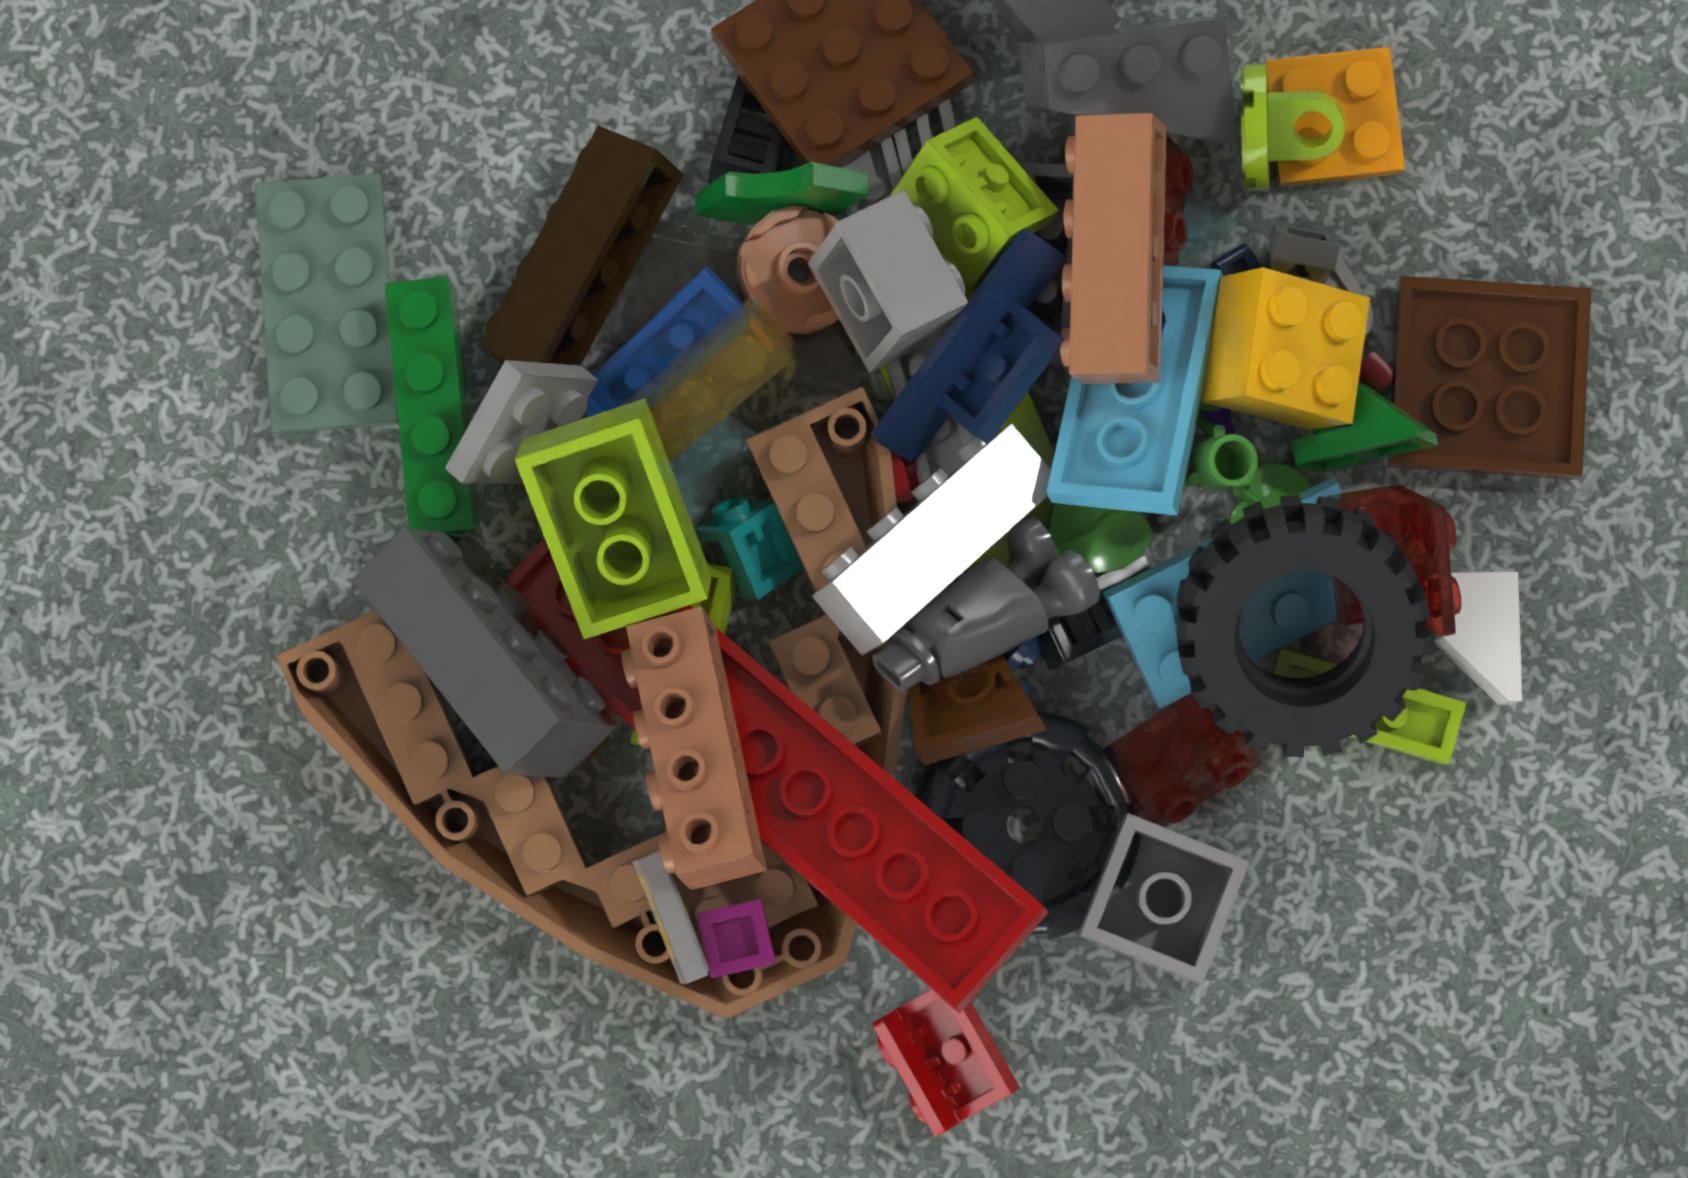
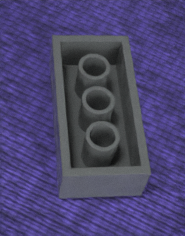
[352,526,617,778]

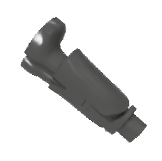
[872,516,1100,692]

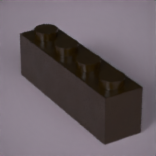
[478,125,684,366]

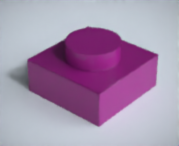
[696,899,776,978]

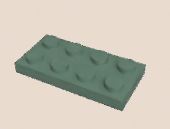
[255,173,398,435]

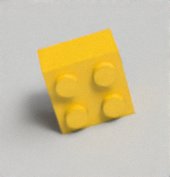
[1202,267,1370,430]

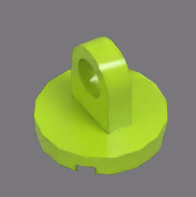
[1240,63,1345,192]

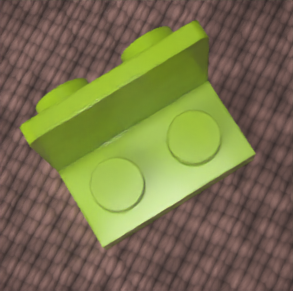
[889,117,1059,301]

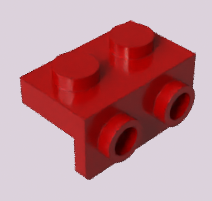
[873,989,1020,1137]

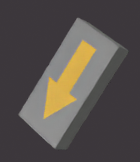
[632,851,710,984]

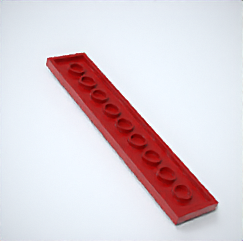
[504,537,1048,1014]

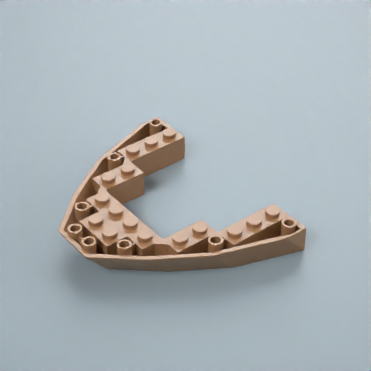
[276,387,907,1019]

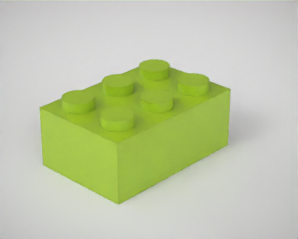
[514,398,712,639]

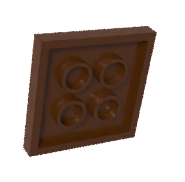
[711,0,974,167]
[1387,276,1591,480]

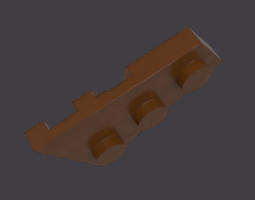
[908,578,1047,765]

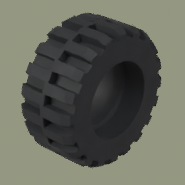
[1175,495,1431,758]

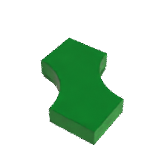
[695,162,869,225]

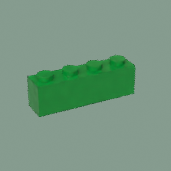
[384,276,481,539]

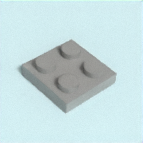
[445,360,598,485]

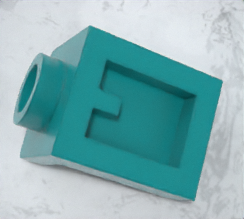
[694,495,803,600]

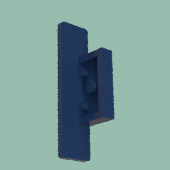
[871,228,1065,462]

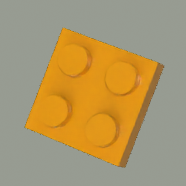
[1264,47,1405,187]

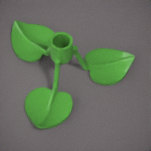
[1047,383,1313,573]

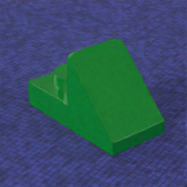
[1292,382,1438,473]

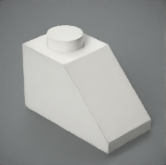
[1423,572,1522,705]

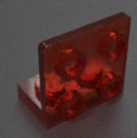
[1326,484,1462,637]

